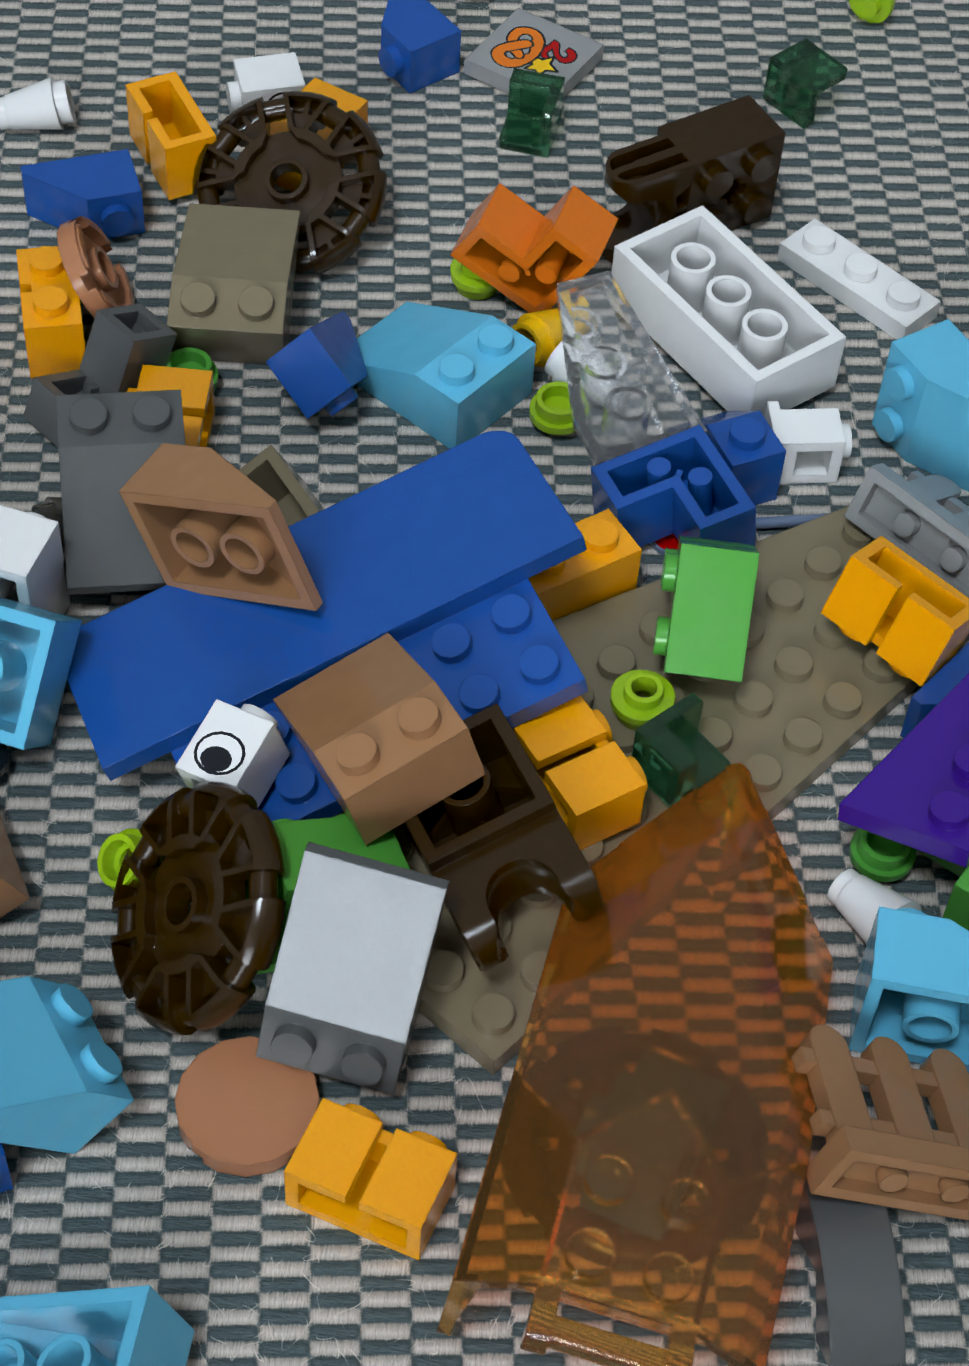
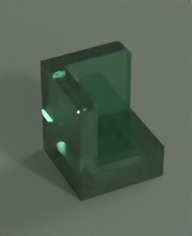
[763,38,848,129]
[499,68,565,158]
[632,693,731,811]

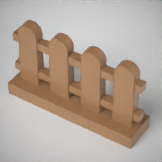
[791,1024,969,1220]

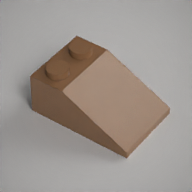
[119,443,323,611]
[273,633,486,845]

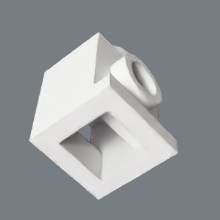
[764,401,852,484]

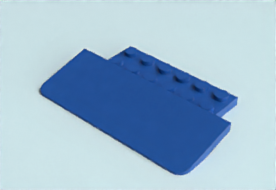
[67,430,588,821]

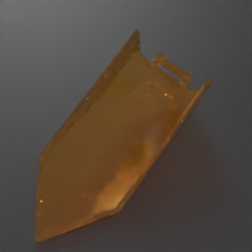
[436,763,833,1366]

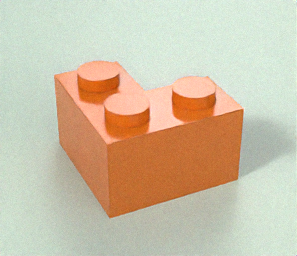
[450,183,618,313]

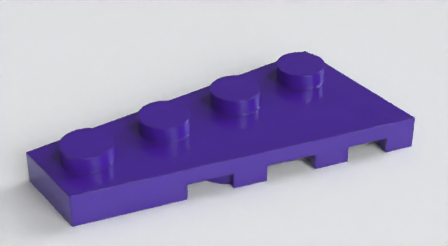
[838,673,969,868]

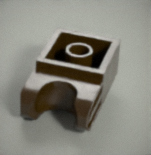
[602,95,786,263]
[403,703,606,971]

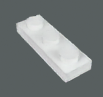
[777,219,941,339]

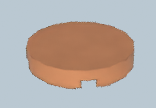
[57,216,134,318]
[175,1036,320,1177]

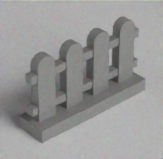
[844,463,969,598]

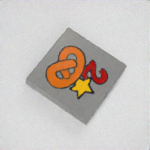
[464,8,604,112]

